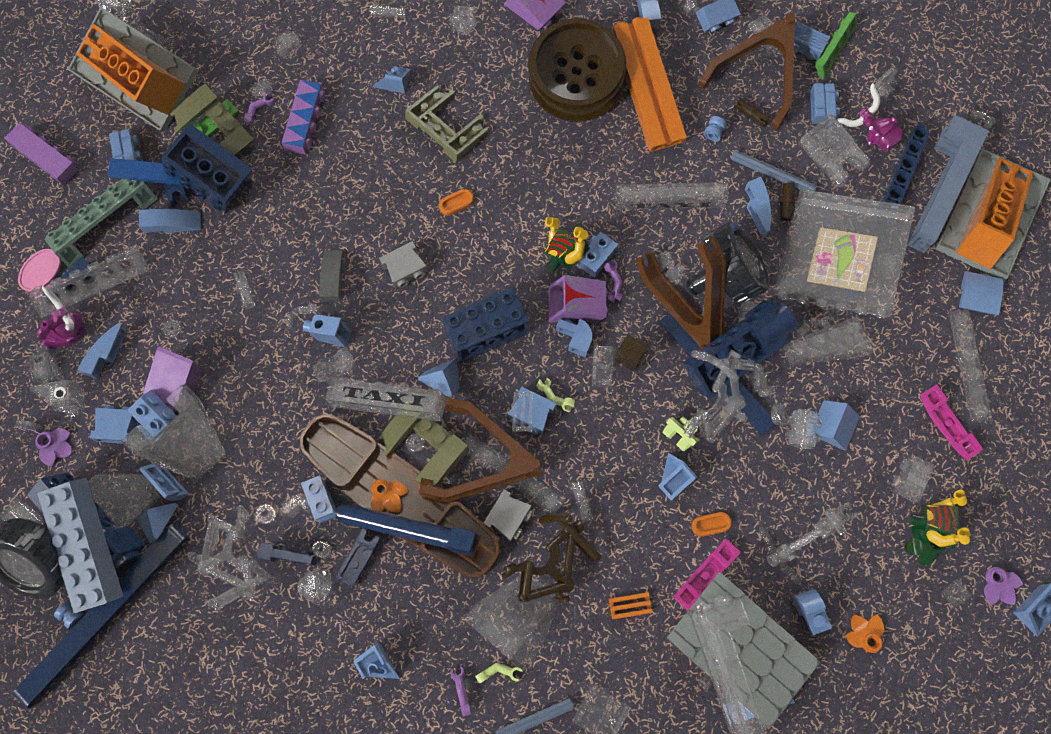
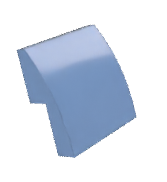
[959,271,1003,316]
[139,463,188,501]

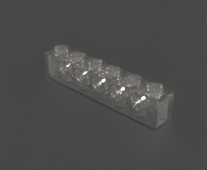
[29,246,150,318]

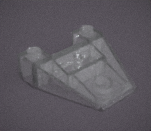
[121,384,226,482]

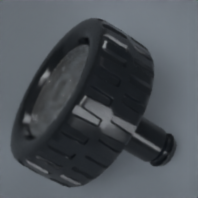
[686,222,770,303]
[0,518,64,599]

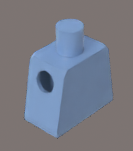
[303,315,352,347]

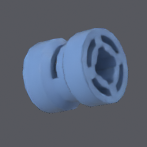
[703,116,727,142]
[54,601,85,630]

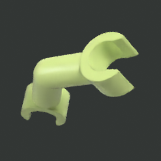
[537,378,575,412]
[475,663,523,683]

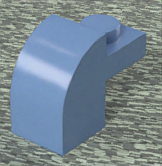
[556,319,592,357]
[792,589,832,635]

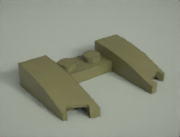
[170,84,254,157]
[405,85,488,163]
[379,399,469,487]

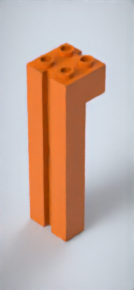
[612,17,687,152]

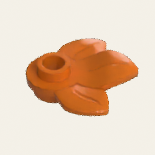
[371,479,408,513]
[845,614,884,653]

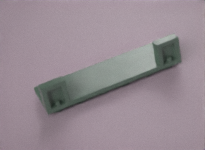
[45,179,158,268]

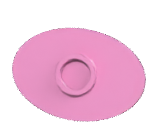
[18,249,61,292]

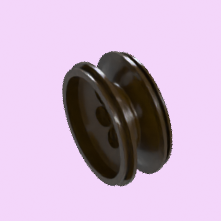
[528,18,627,122]

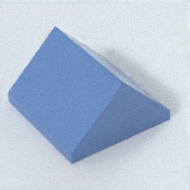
[809,400,860,451]
[1013,583,1051,637]

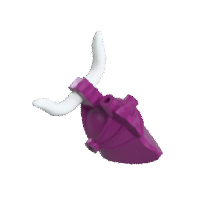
[836,83,903,152]
[37,286,85,348]

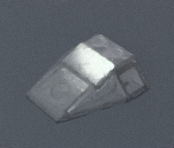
[463,575,558,673]

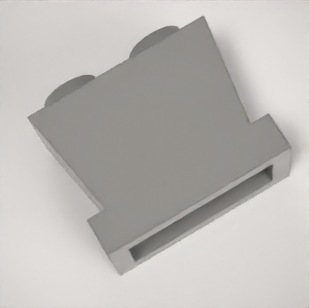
[379,241,428,288]
[483,489,533,542]

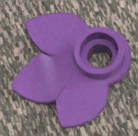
[35,428,72,466]
[984,567,1023,605]

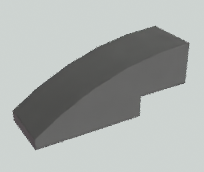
[319,250,343,302]

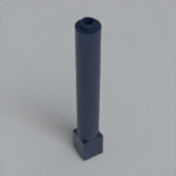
[336,503,480,557]

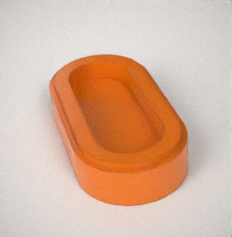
[439,189,474,215]
[692,512,731,537]

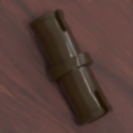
[734,98,770,127]
[780,183,795,221]

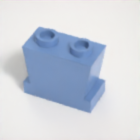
[508,387,556,435]
[90,405,138,444]
[301,475,336,524]

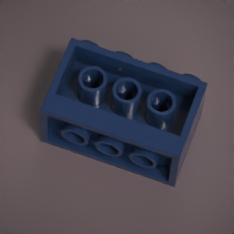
[161,123,252,213]
[441,287,529,364]

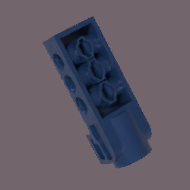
[682,301,798,398]
[27,472,146,579]

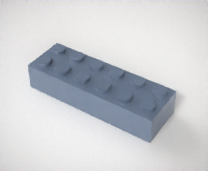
[37,478,123,613]

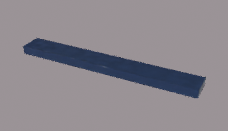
[659,313,777,436]

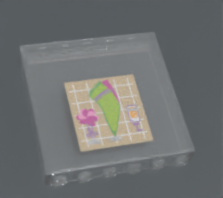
[775,189,915,318]

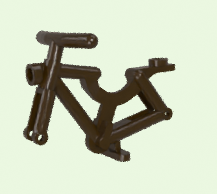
[501,513,601,603]

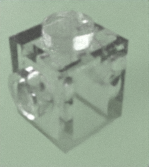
[274,29,303,62]

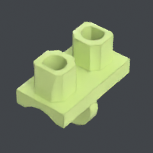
[663,416,699,451]

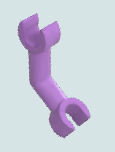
[244,92,275,126]
[604,260,622,303]
[450,667,471,717]

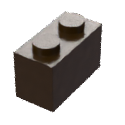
[615,334,648,372]

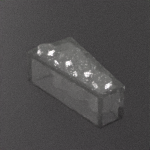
[782,316,874,366]

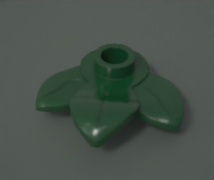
[904,525,945,565]

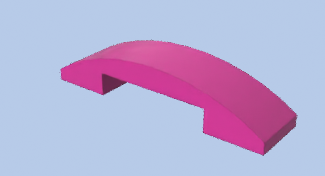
[920,384,983,460]
[673,538,741,611]

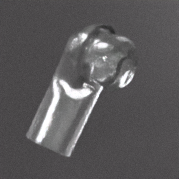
[970,109,996,129]

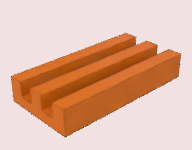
[608,592,653,620]

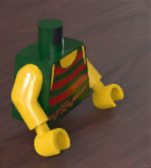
[544,217,590,273]
[909,490,971,548]

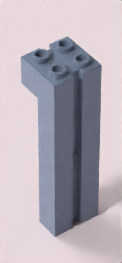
[907,115,989,253]

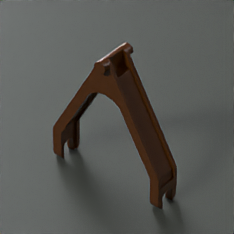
[698,13,795,130]
[636,237,726,351]
[419,398,543,503]

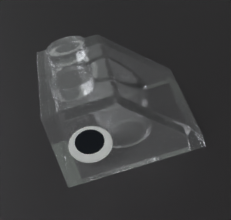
[29,380,86,416]

